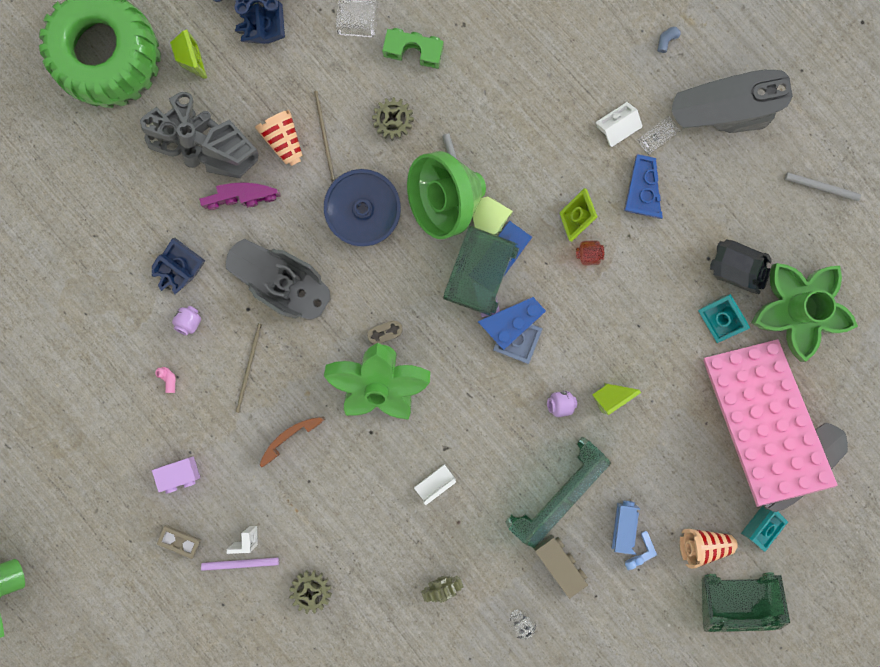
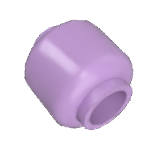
[172,306,201,336]
[547,391,577,417]

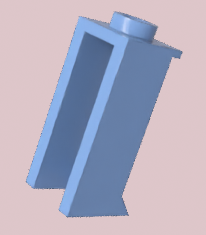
[612,500,640,555]

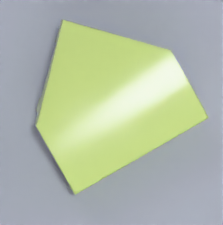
[473,197,513,239]

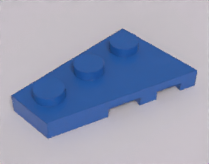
[624,154,663,219]
[478,297,546,350]

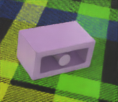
[152,456,200,494]

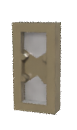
[157,525,201,559]

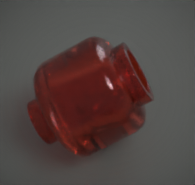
[576,240,605,265]

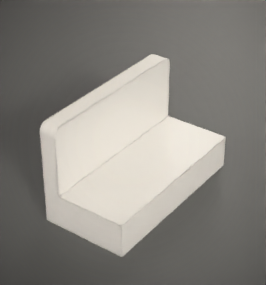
[596,102,642,147]
[414,464,456,505]
[226,526,258,554]

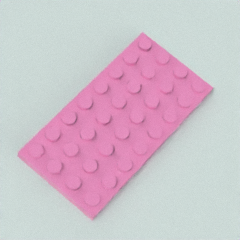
[703,339,838,507]

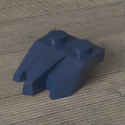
[235,1,285,44]
[152,238,205,294]

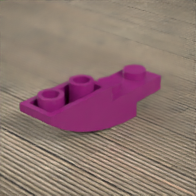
[199,183,281,210]

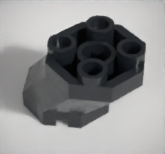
[710,239,772,294]

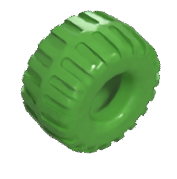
[39,0,161,108]

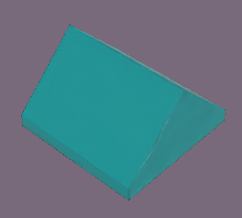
[698,294,750,343]
[741,506,788,552]

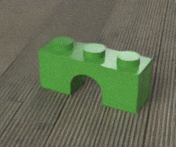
[382,28,444,69]

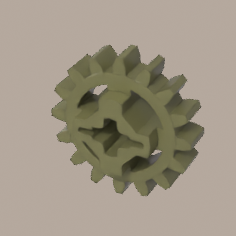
[372,97,414,140]
[289,570,332,614]
[421,576,464,603]

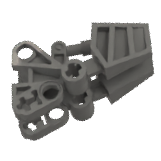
[140,92,259,178]

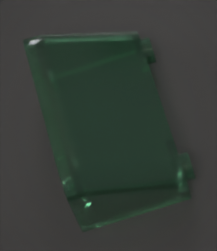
[443,226,519,316]
[701,572,790,632]

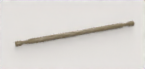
[314,91,335,180]
[235,323,262,413]

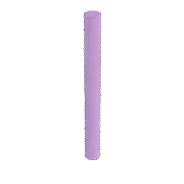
[201,557,279,571]

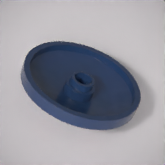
[324,169,401,247]

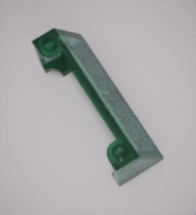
[505,437,611,548]

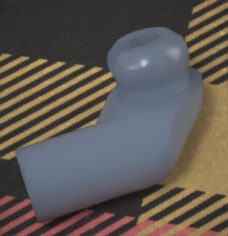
[657,27,681,53]

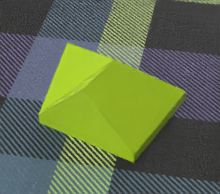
[170,29,207,79]
[559,188,598,242]
[592,383,641,415]

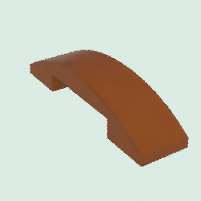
[259,416,326,468]

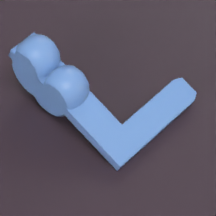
[625,531,657,570]

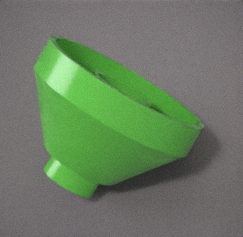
[407,151,486,239]

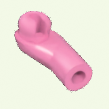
[155,367,176,393]

